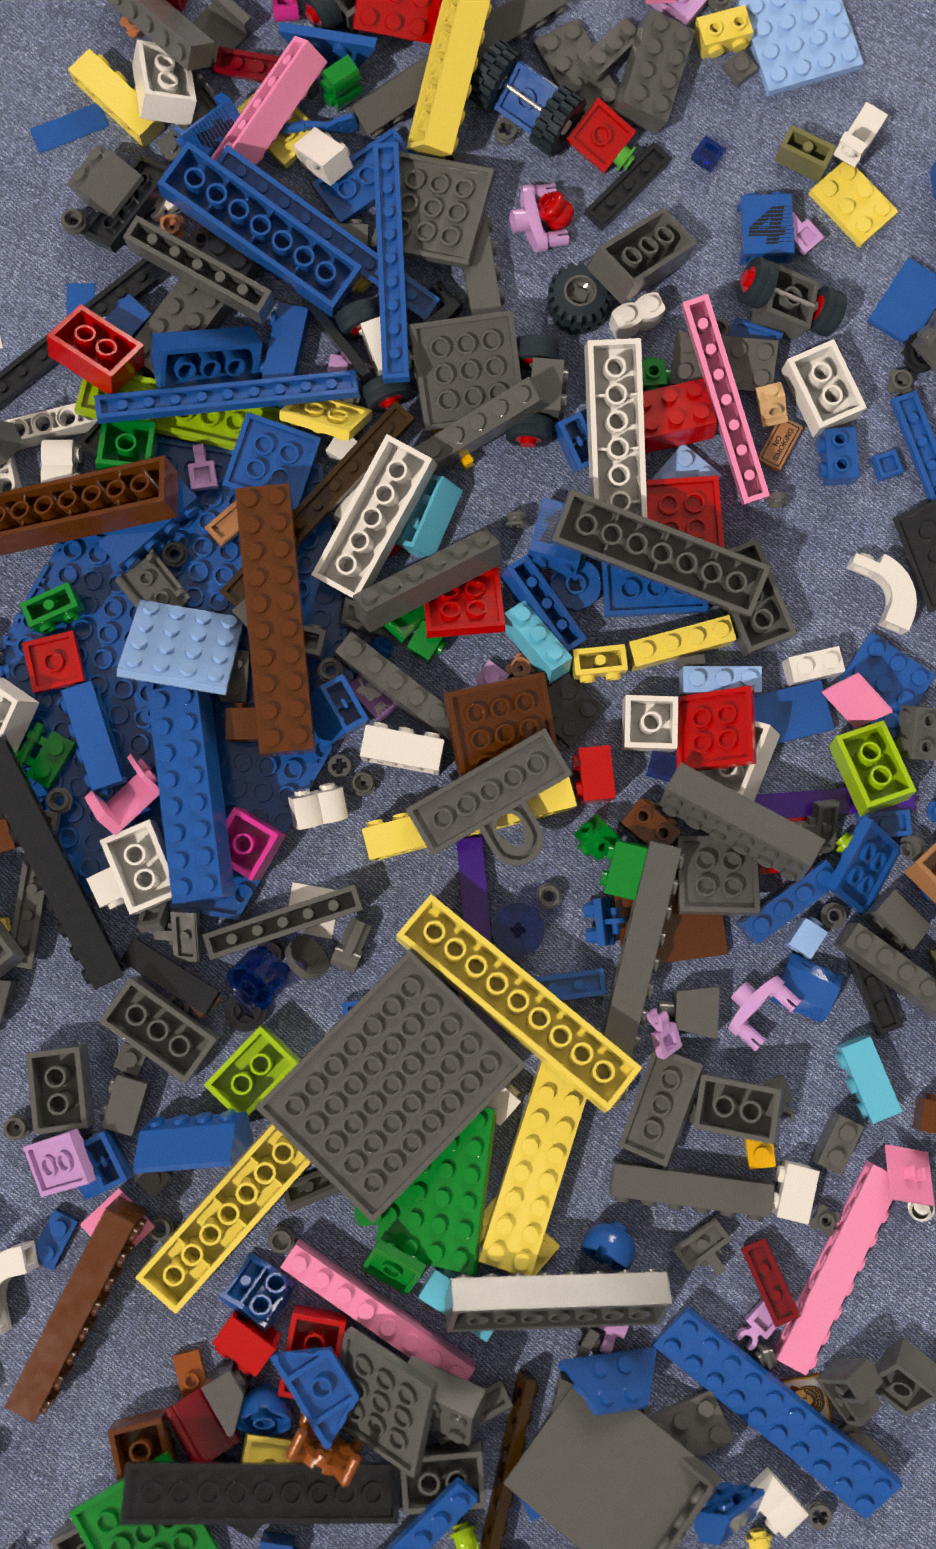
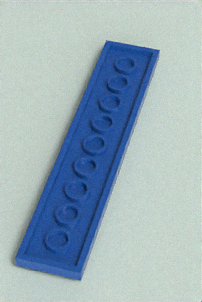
[653,1305,902,1519]

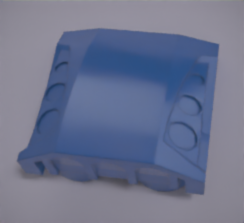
[770,952,843,1023]
[219,1253,294,1332]

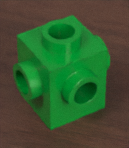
[642,357,671,392]
[573,814,621,862]

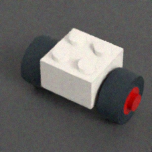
[335,299,412,412]

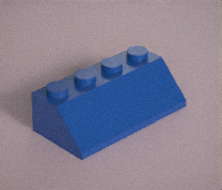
[151,326,262,389]
[133,1110,254,1174]

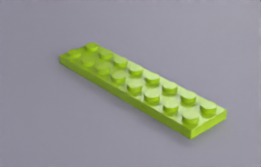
[74,375,288,451]

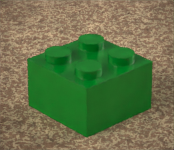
[96,420,159,470]

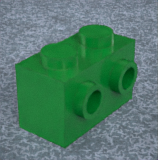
[19,582,86,634]
[599,839,648,900]

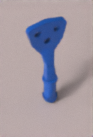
[279,114,358,135]

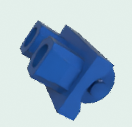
[583,897,627,946]

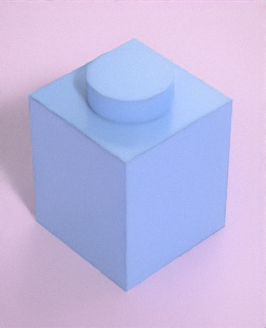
[783,916,828,959]

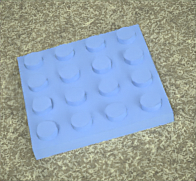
[737,0,864,97]
[117,599,244,695]

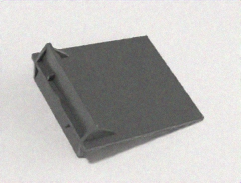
[503,1384,721,1549]

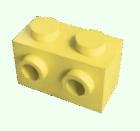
[694,5,754,59]
[571,644,628,683]

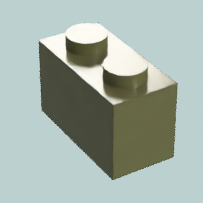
[774,124,837,183]

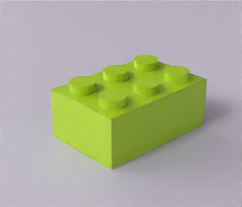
[829,720,916,817]
[204,1024,301,1116]

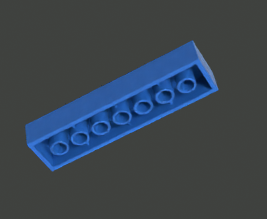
[158,141,362,317]
[147,686,236,904]

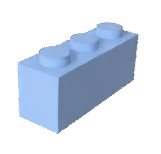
[679,666,762,696]

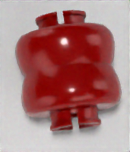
[538,191,574,230]

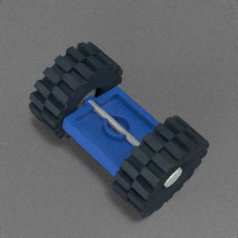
[468,40,587,158]

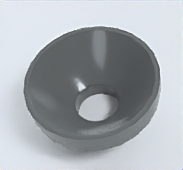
[285,936,330,980]

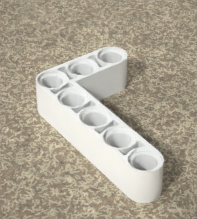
[0,403,97,492]

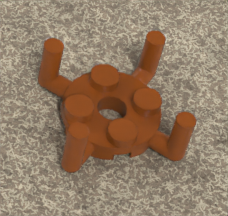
[286,1413,364,1487]

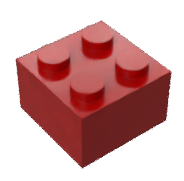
[571,745,616,805]
[212,1310,282,1377]

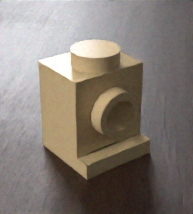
[756,382,788,427]

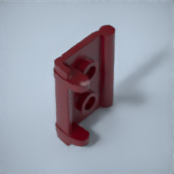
[163,1385,241,1462]

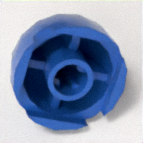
[580,1221,635,1271]
[237,1383,292,1436]

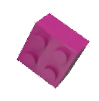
[226,807,287,881]

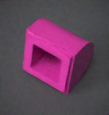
[273,0,300,23]

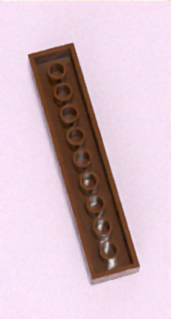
[235,483,316,757]

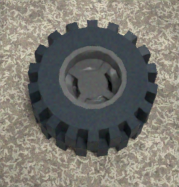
[548,261,612,335]

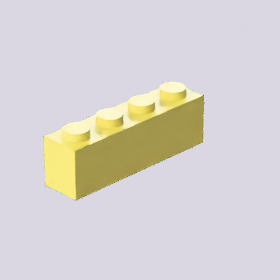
[68,49,165,149]
[626,615,737,671]

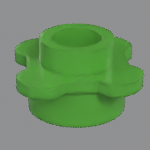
[613,145,636,172]

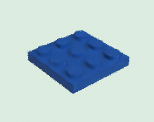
[222,412,321,511]
[835,632,936,739]
[826,817,900,916]

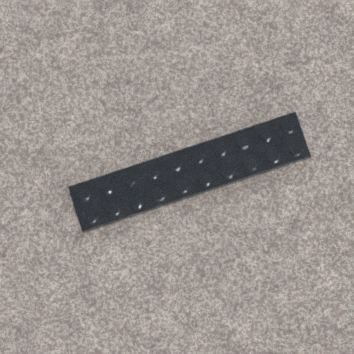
[120,1461,401,1525]

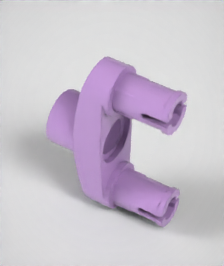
[510,182,569,253]
[728,975,802,1052]

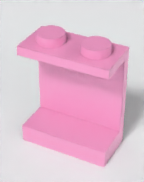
[84,754,159,836]

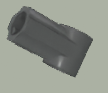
[330,917,372,974]

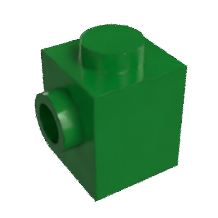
[407,621,447,664]

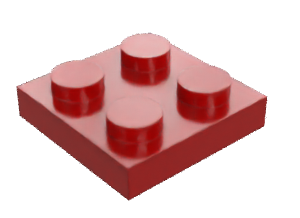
[565,97,636,174]
[22,630,86,694]

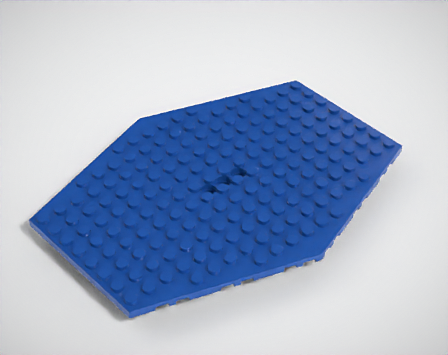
[1,437,354,920]

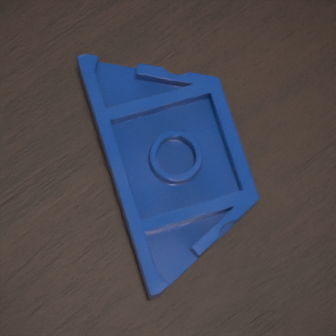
[278,22,377,68]
[270,1346,360,1450]
[558,1347,657,1416]

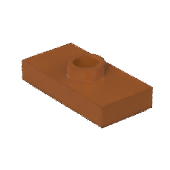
[172,1347,207,1398]

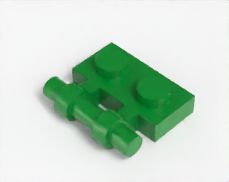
[15,722,77,789]

